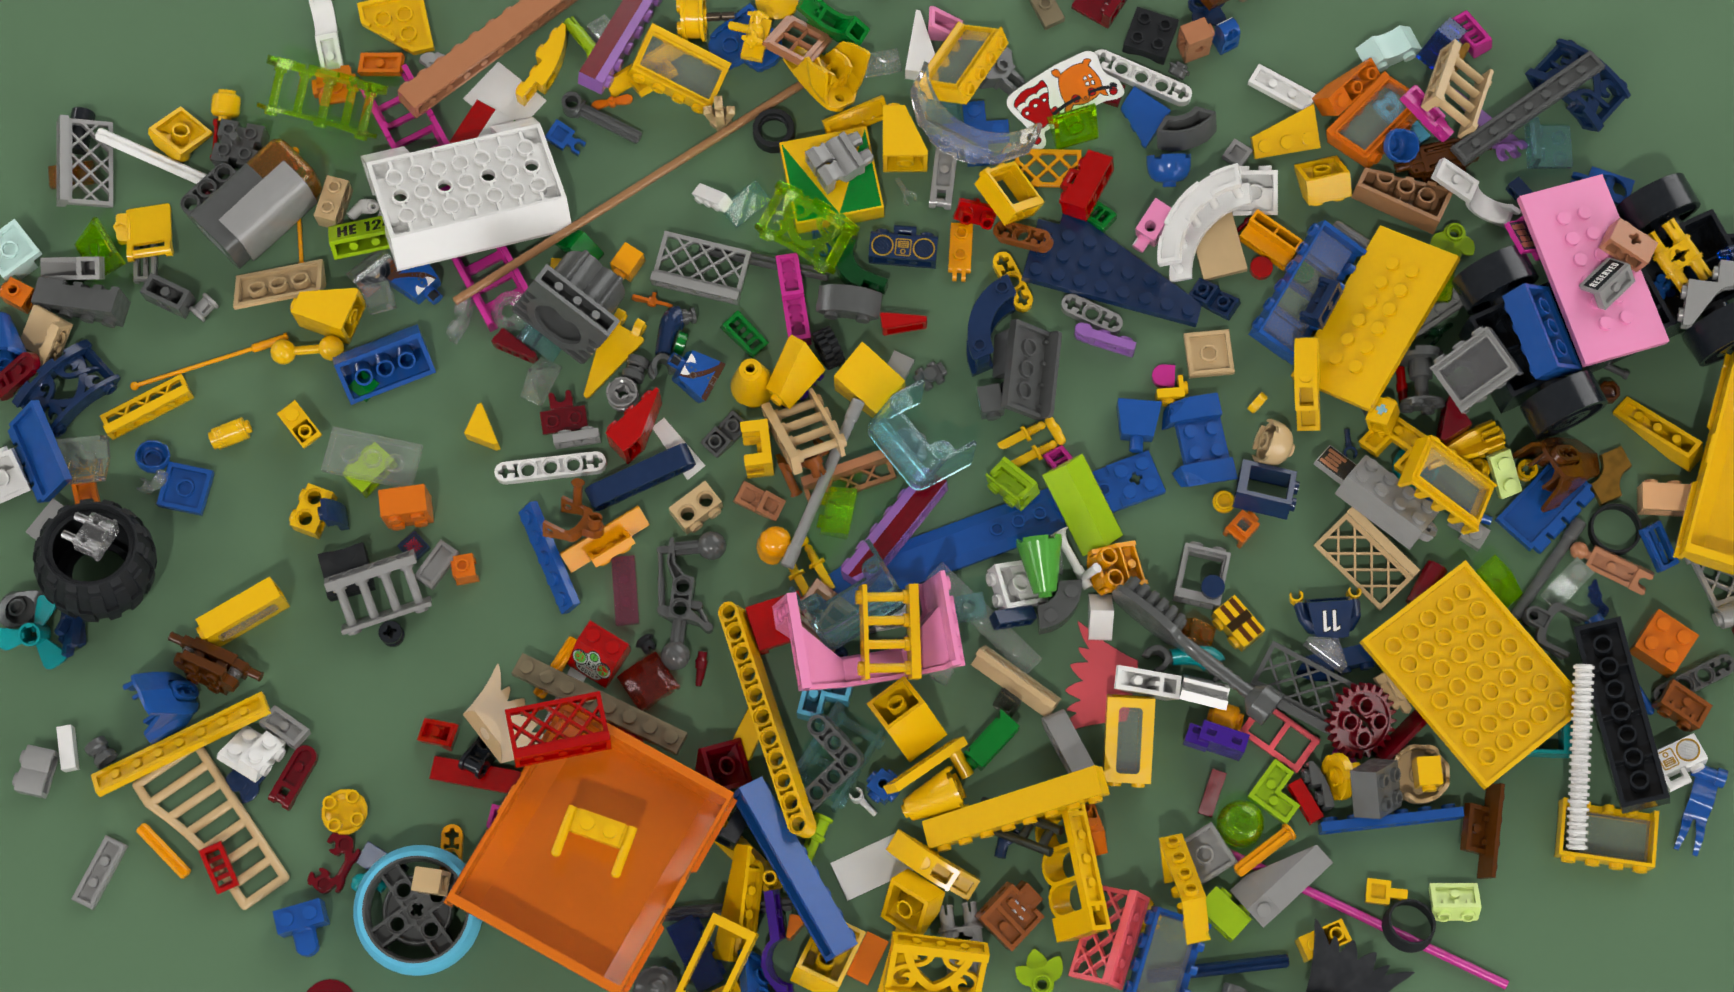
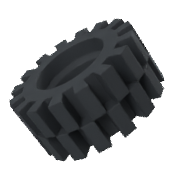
[811,326,845,370]

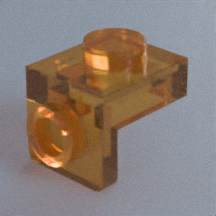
[1181,617,1216,647]

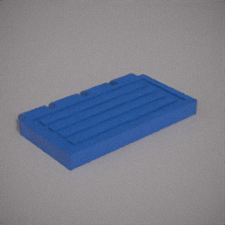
[8,400,72,503]
[1495,463,1595,554]

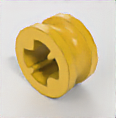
[1516,459,1538,482]

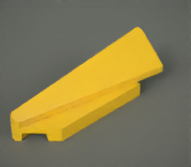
[712,844,764,962]

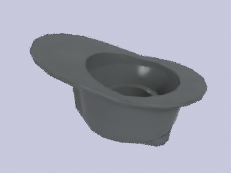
[0,590,44,628]

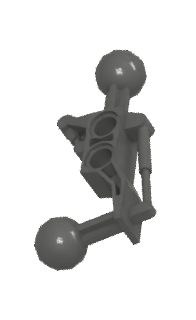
[656,531,726,670]

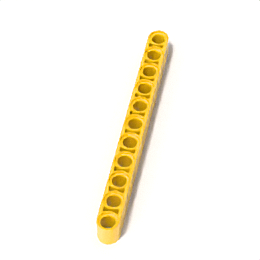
[718,601,817,838]

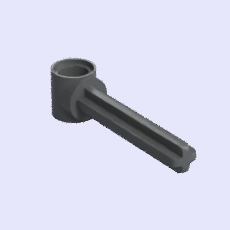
[562,91,642,144]

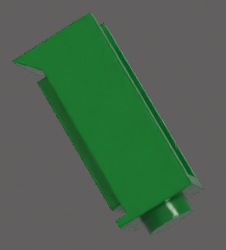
[964,709,1020,771]

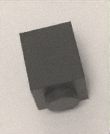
[976,383,1005,421]

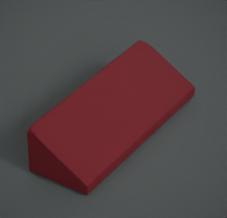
[1372,709,1427,760]

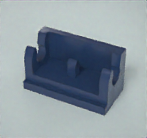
[1299,277,1343,330]

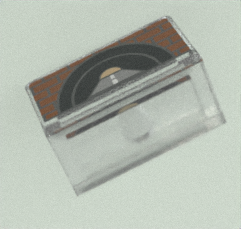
[346,250,396,299]

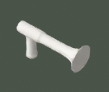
[1049,527,1102,590]

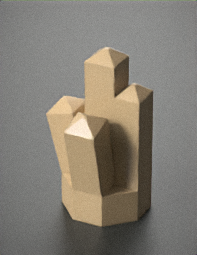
[703,96,735,131]
[1373,672,1412,714]

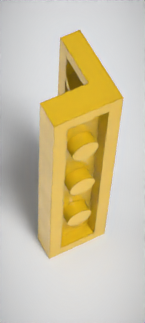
[100,374,194,440]

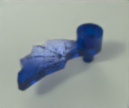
[1587,579,1609,617]

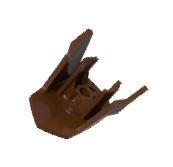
[1512,437,1600,513]

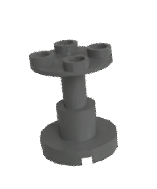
[1399,345,1446,415]

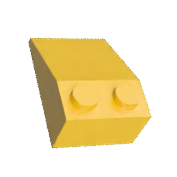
[790,922,866,992]

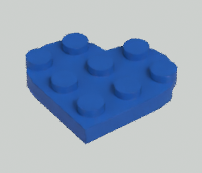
[708,3,782,72]

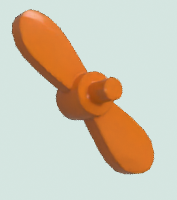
[591,94,633,110]
[631,292,673,308]

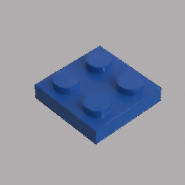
[156,461,215,516]

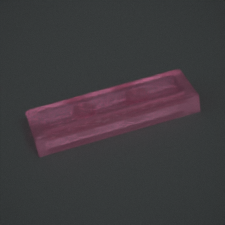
[611,555,639,626]

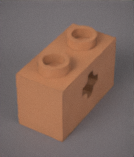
[1176,17,1215,63]
[1598,218,1658,273]

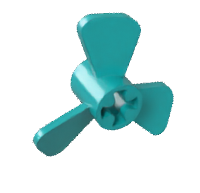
[0,595,67,669]

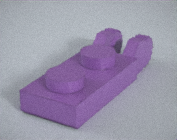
[1074,322,1137,358]

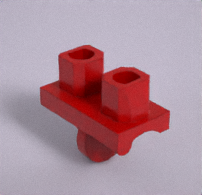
[953,198,996,230]

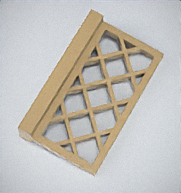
[1313,507,1420,611]

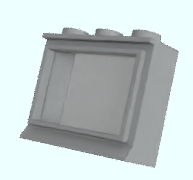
[1430,326,1523,414]

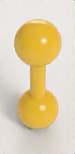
[270,335,344,365]

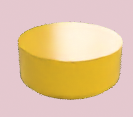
[1247,392,1268,414]

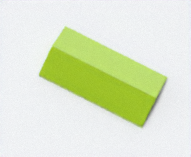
[1042,453,1123,557]

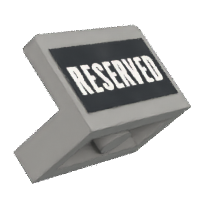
[1579,258,1635,310]

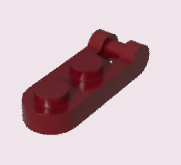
[0,352,41,401]
[268,745,318,811]

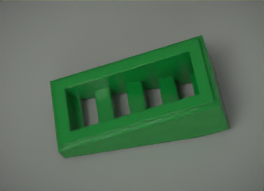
[1087,201,1117,233]
[720,310,769,358]

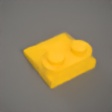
[148,106,213,162]

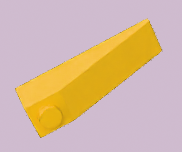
[1613,396,1703,472]

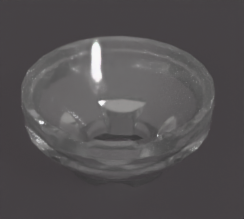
[491,291,528,332]

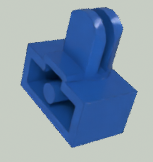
[272,898,330,957]

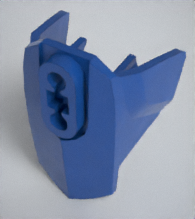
[122,672,199,744]

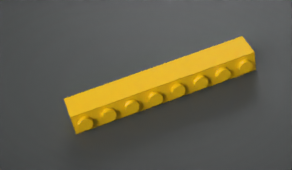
[922,765,1110,852]

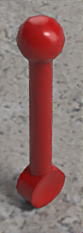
[210,118,220,160]

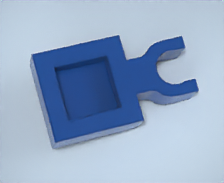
[545,119,586,156]

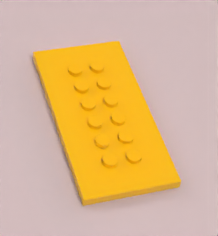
[1291,225,1461,413]

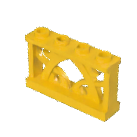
[883,931,990,992]

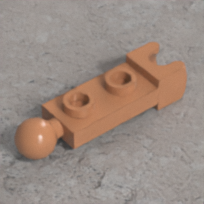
[1570,542,1655,595]

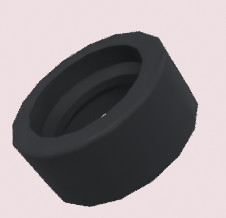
[753,109,795,153]

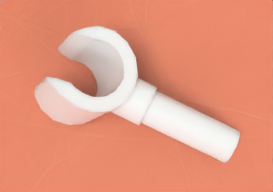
[849,787,878,817]

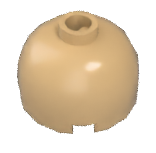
[1252,419,1295,466]

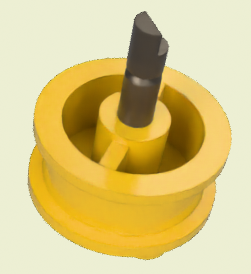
[676,0,735,42]

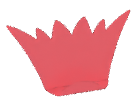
[1065,621,1138,729]

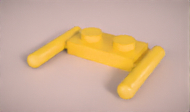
[551,805,637,878]

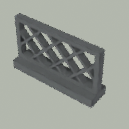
[1250,641,1355,735]

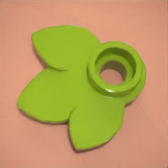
[1430,223,1475,258]
[1015,949,1063,992]

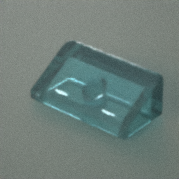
[723,180,771,228]

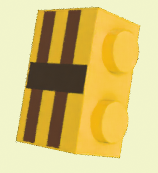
[1211,595,1265,652]

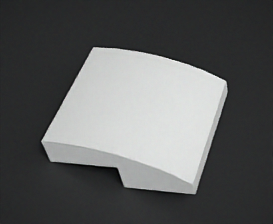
[1180,674,1230,710]

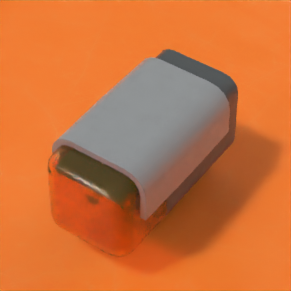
[180,139,322,269]

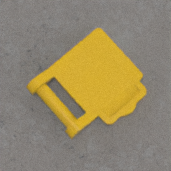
[113,203,174,263]

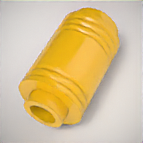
[208,417,253,450]

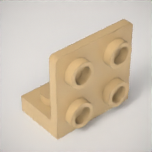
[21,305,73,366]

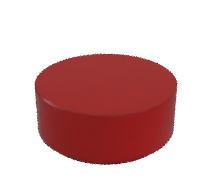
[1250,256,1273,280]

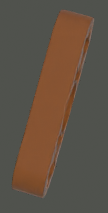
[993,221,1054,253]

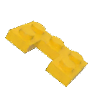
[1358,417,1435,474]

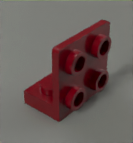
[1071,0,1127,29]

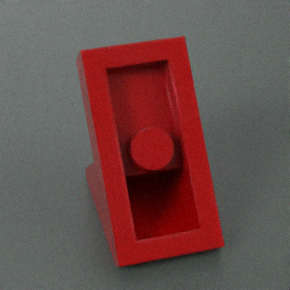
[417,718,460,752]

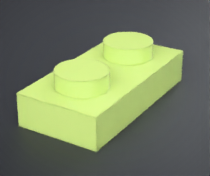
[1486,447,1522,499]

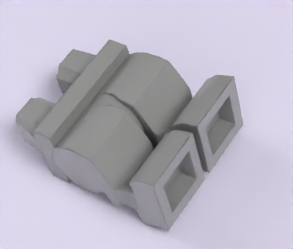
[805,131,874,195]

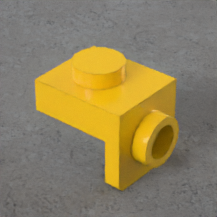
[1155,374,1188,407]

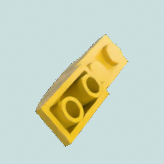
[515,23,568,107]
[1294,337,1321,431]
[886,829,980,901]

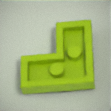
[1247,759,1300,824]

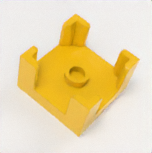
[740,419,774,479]

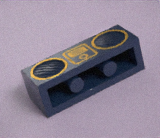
[868,225,938,269]

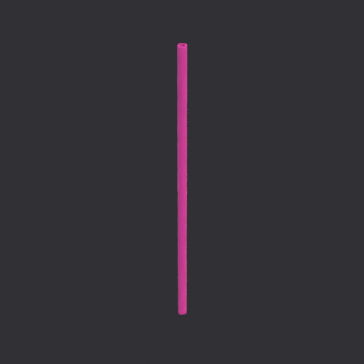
[1229,848,1509,989]

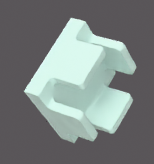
[0,219,42,281]

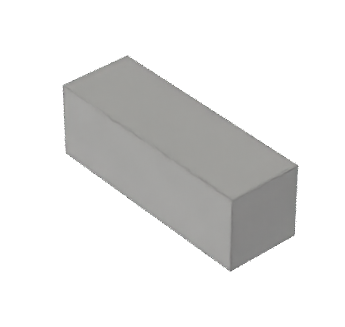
[26,498,64,541]

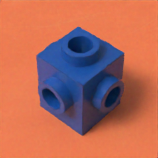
[866,768,900,805]

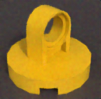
[1321,753,1361,800]

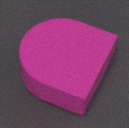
[1152,364,1176,388]

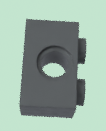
[140,273,196,319]

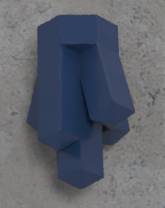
[54,612,86,658]

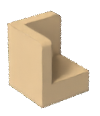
[411,866,451,897]

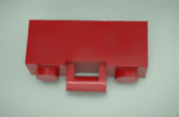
[1059,149,1114,221]

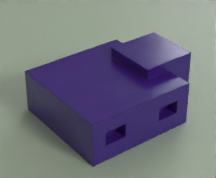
[1182,720,1250,761]

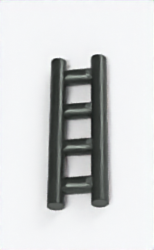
[980,796,1064,857]

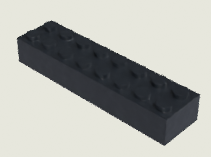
[1573,616,1670,814]

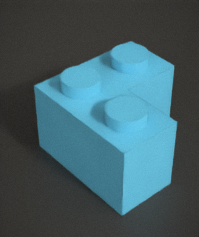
[797,687,854,724]

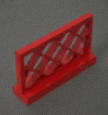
[505,691,612,768]

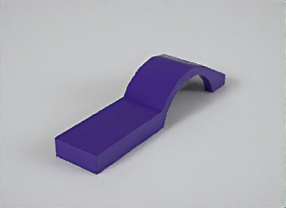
[761,889,794,992]

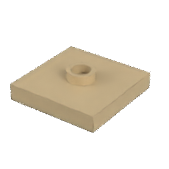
[1183,329,1235,379]

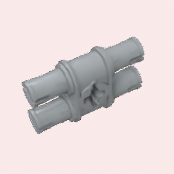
[938,901,987,977]

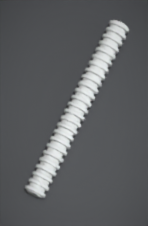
[1566,664,1595,850]

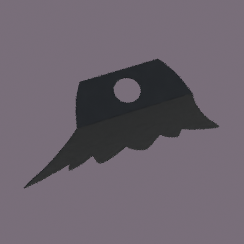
[1306,918,1415,992]

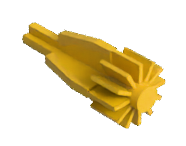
[1427,419,1506,471]

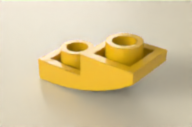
[733,709,769,760]

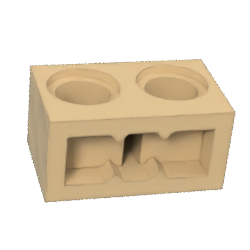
[314,175,353,227]
[669,481,723,535]

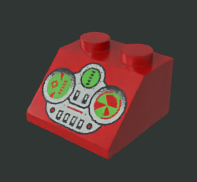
[567,620,632,689]

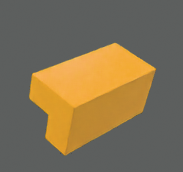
[1239,209,1304,271]

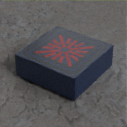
[397,531,431,560]

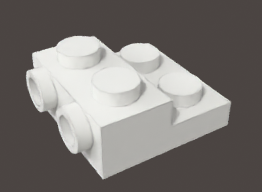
[1232,166,1278,216]
[0,446,32,504]
[986,560,1048,610]
[217,726,286,783]

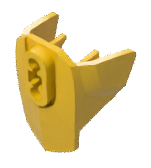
[783,41,870,112]

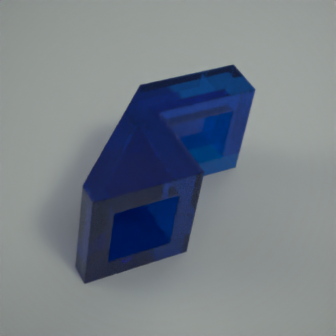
[1416,17,1467,70]

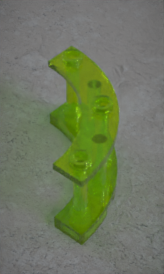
[257,54,388,141]

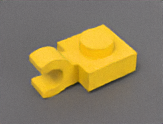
[1365,878,1408,906]

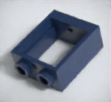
[1232,459,1300,520]

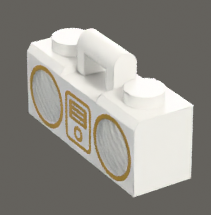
[1657,733,1708,792]

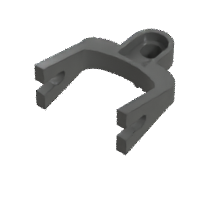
[1521,602,1588,660]

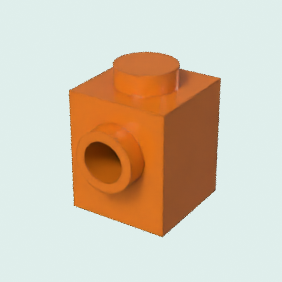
[0,276,35,314]

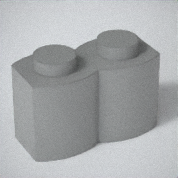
[12,745,59,799]

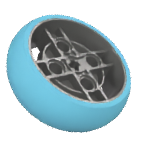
[353,845,482,976]

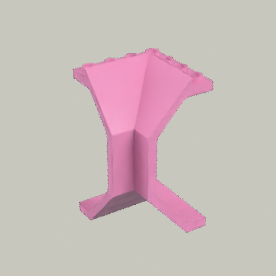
[772,570,965,691]

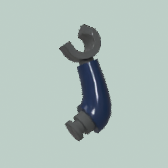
[647,306,697,380]

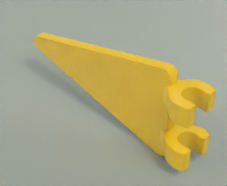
[584,308,647,399]

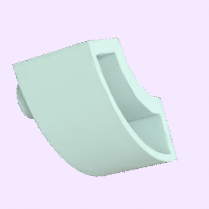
[1355,25,1422,72]

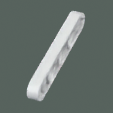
[1094,49,1192,107]
[494,451,607,485]

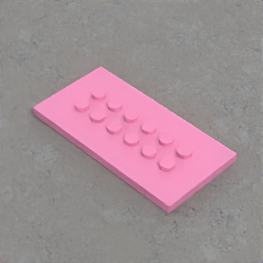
[1517,174,1669,367]

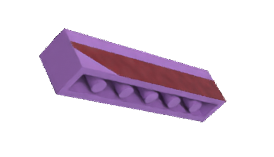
[578,0,662,95]
[841,466,948,591]

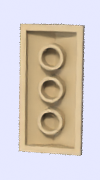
[233,259,326,310]

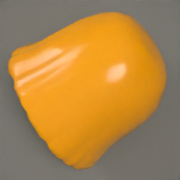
[756,526,791,565]

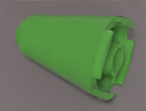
[1016,534,1062,598]

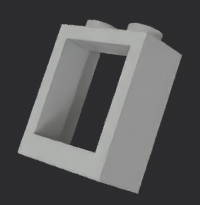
[1172,541,1231,610]

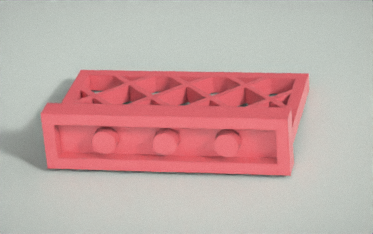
[1068,885,1150,990]

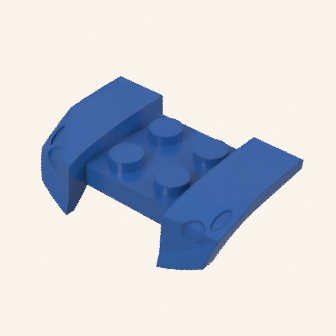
[1162,393,1238,487]

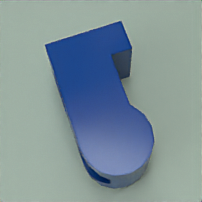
[1212,17,1240,55]

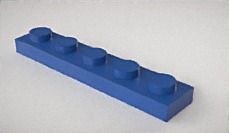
[518,501,580,614]

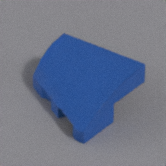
[1121,86,1171,149]

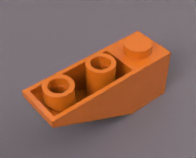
[1312,58,1381,116]

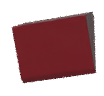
[1436,396,1472,445]

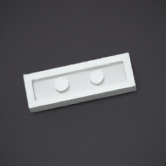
[1247,64,1316,112]

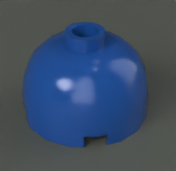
[1146,153,1191,187]

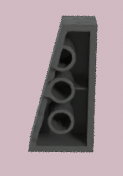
[31,277,131,328]

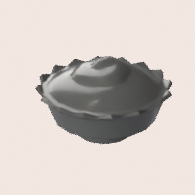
[632,965,679,992]

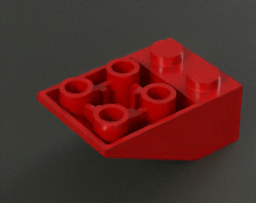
[605,387,662,464]

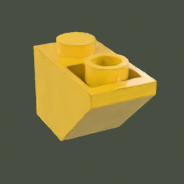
[277,400,322,449]
[1295,918,1352,963]

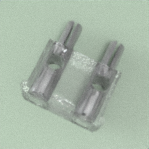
[61,512,119,561]

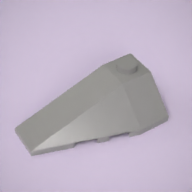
[1230,845,1333,928]

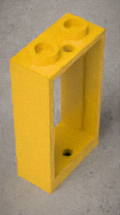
[675,913,759,992]

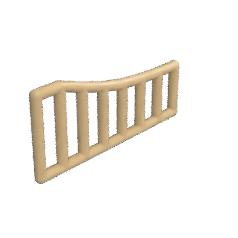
[132,747,290,910]

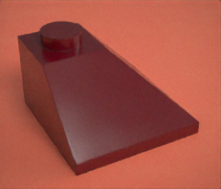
[695,738,753,790]

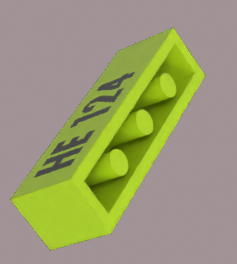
[328,216,390,260]

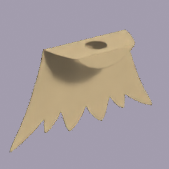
[463,664,544,764]

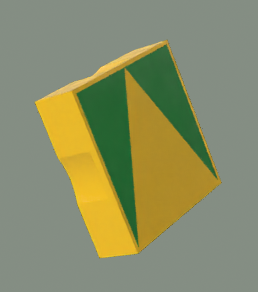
[779,126,884,234]

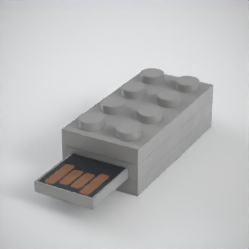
[1314,445,1440,550]

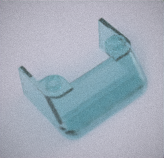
[867,379,977,490]
[789,539,905,650]

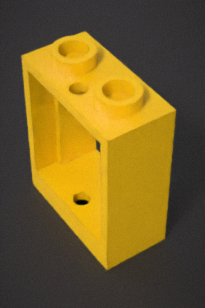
[974,161,1045,226]

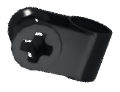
[458,736,497,779]

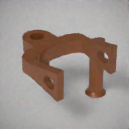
[775,438,830,497]
[543,478,604,542]

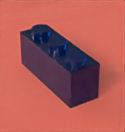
[666,914,726,992]

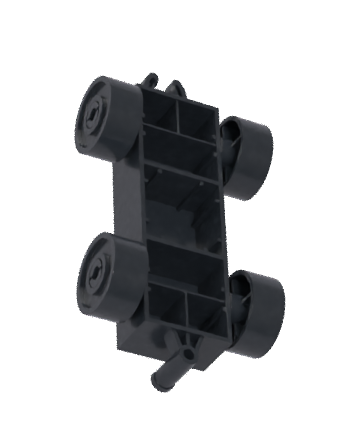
[1441,173,1734,440]

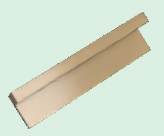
[971,645,1061,717]

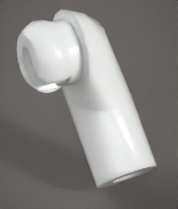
[346,199,379,221]

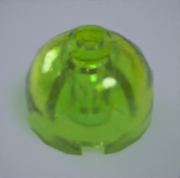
[1216,800,1264,848]

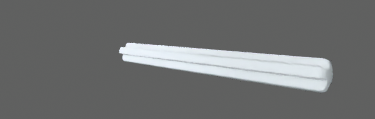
[95,128,213,191]

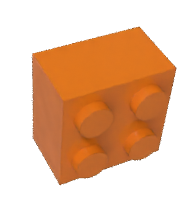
[378,484,434,531]
[1630,609,1699,678]

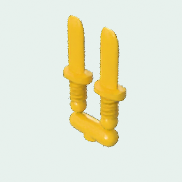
[997,417,1066,467]
[788,536,836,601]

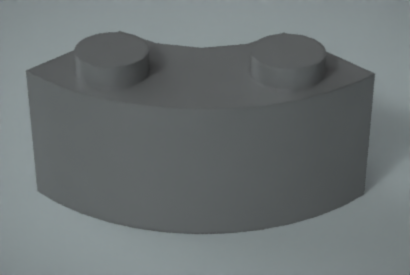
[1156,106,1217,152]
[816,284,882,324]
[1037,579,1082,635]

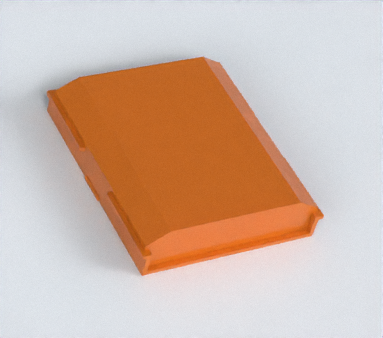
[443,705,738,992]

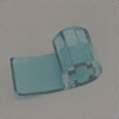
[517,323,562,363]

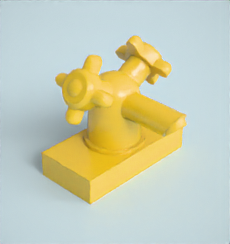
[728,10,772,63]

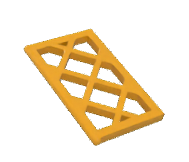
[1015,149,1081,188]

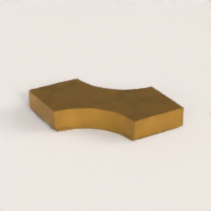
[1591,446,1632,506]

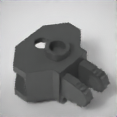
[979,47,1025,96]

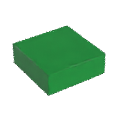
[349,371,380,402]

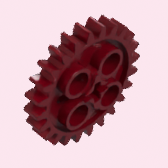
[1324,682,1397,759]

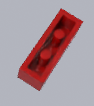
[1287,778,1324,826]

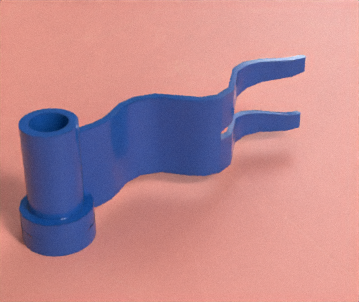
[1674,766,1728,856]

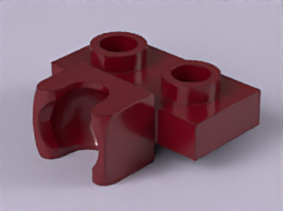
[540,390,588,435]

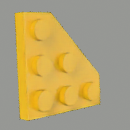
[357,0,435,55]

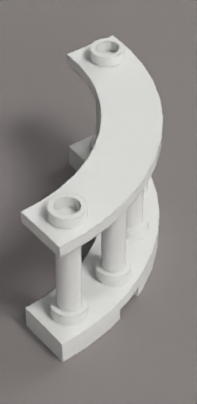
[1157,163,1252,283]

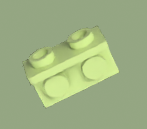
[1428,883,1482,922]

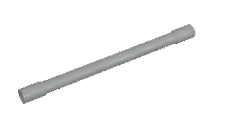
[780,398,865,569]

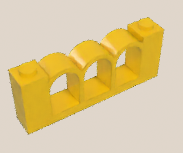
[1035,803,1111,943]

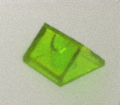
[1047,103,1099,149]
[74,217,127,280]

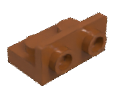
[1651,679,1713,732]

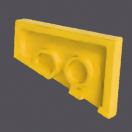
[1250,104,1321,159]

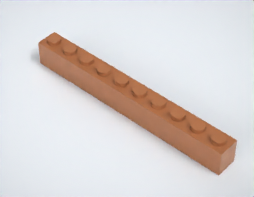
[398,0,578,119]

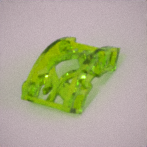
[754,180,860,274]

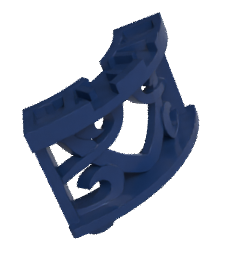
[1525,38,1631,132]
[966,275,1016,377]
[12,339,121,437]

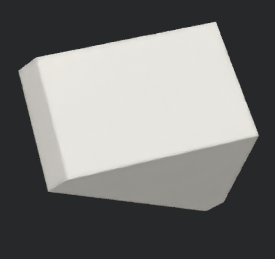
[1088,594,1114,641]

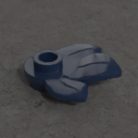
[1188,0,1226,26]
[225,768,266,804]

